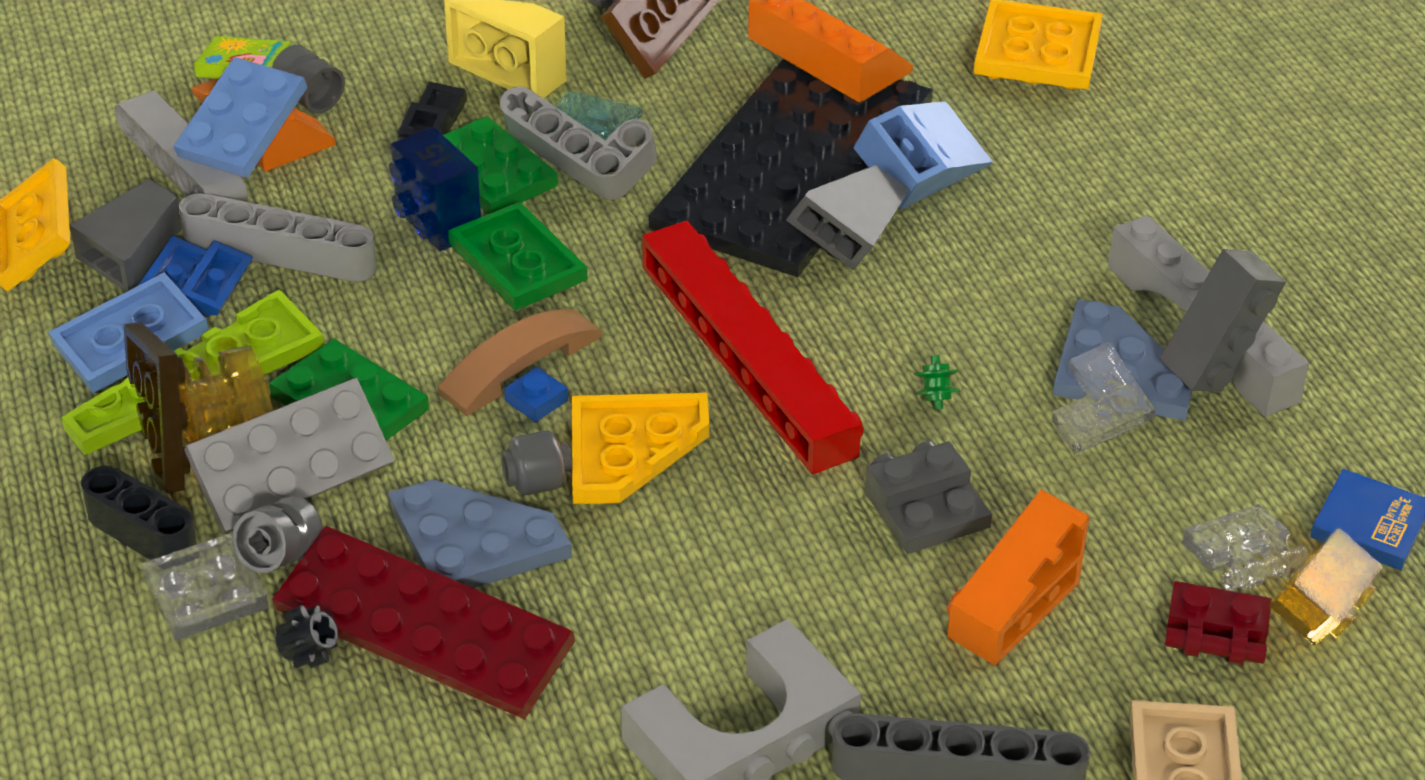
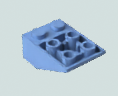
[854,101,993,210]

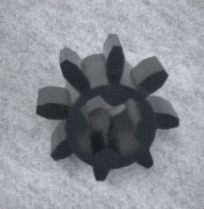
[275,605,338,668]

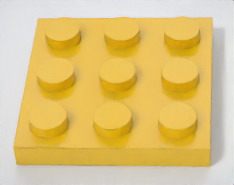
[973,0,1103,90]

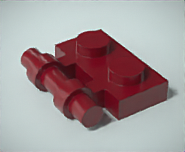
[1164,581,1272,666]

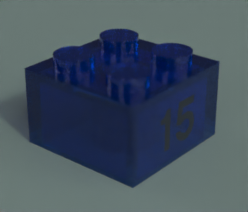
[389,126,481,252]

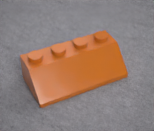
[748,0,913,103]

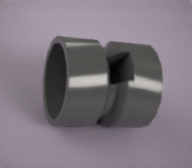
[272,45,345,113]
[232,497,323,573]

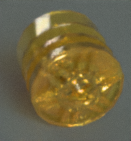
[179,344,273,444]

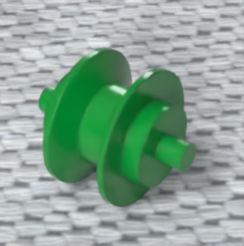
[914,355,960,409]

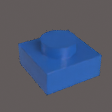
[504,367,568,422]

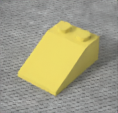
[444,0,567,98]

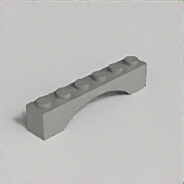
[1108,215,1309,417]

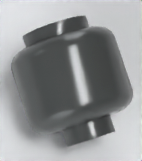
[501,431,572,495]

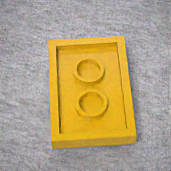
[0,158,70,291]

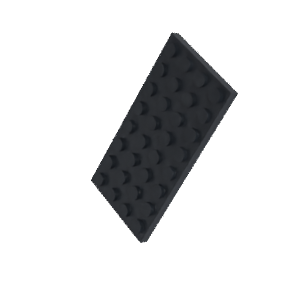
[649,58,933,277]

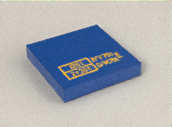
[1310,469,1425,571]

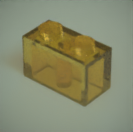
[1269,527,1383,646]

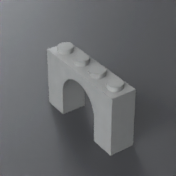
[621,619,861,780]

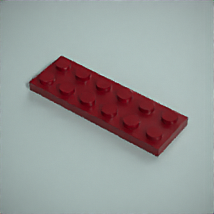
[272,526,575,720]

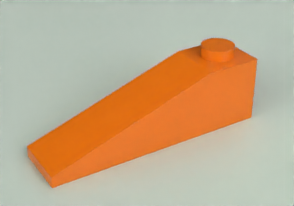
[192,79,336,172]

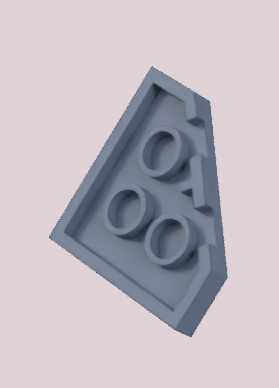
[1053,299,1192,421]
[388,480,572,588]

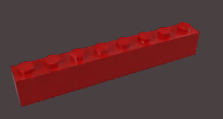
[642,220,864,475]

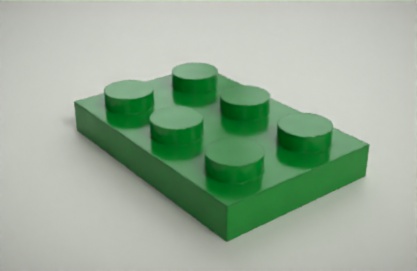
[422,116,558,214]
[448,201,588,311]
[269,339,429,441]

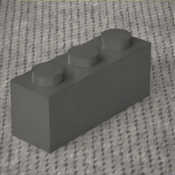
[1160,249,1286,392]

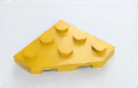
[572,393,709,504]

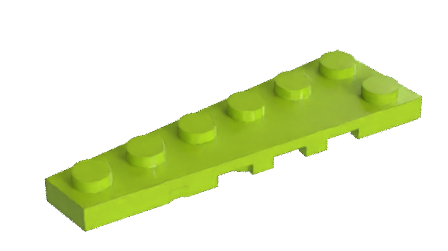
[61,290,324,455]

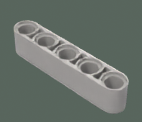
[115,90,248,202]
[179,193,377,282]

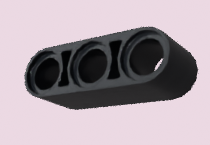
[80,466,198,570]

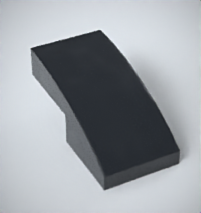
[398,81,468,143]

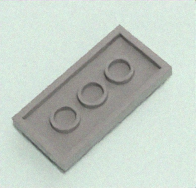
[184,378,395,535]

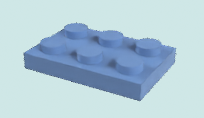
[173,57,307,178]
[48,272,209,394]

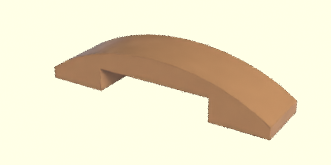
[438,309,602,416]

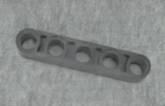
[831,713,1090,780]

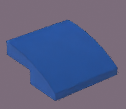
[138,236,253,316]

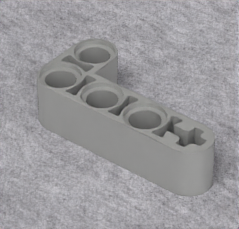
[499,87,658,200]

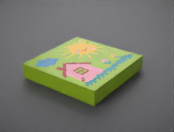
[194,36,291,79]

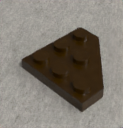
[123,322,190,493]

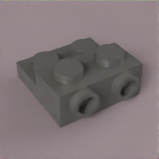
[865,441,992,554]

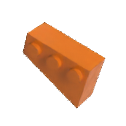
[947,489,1090,666]

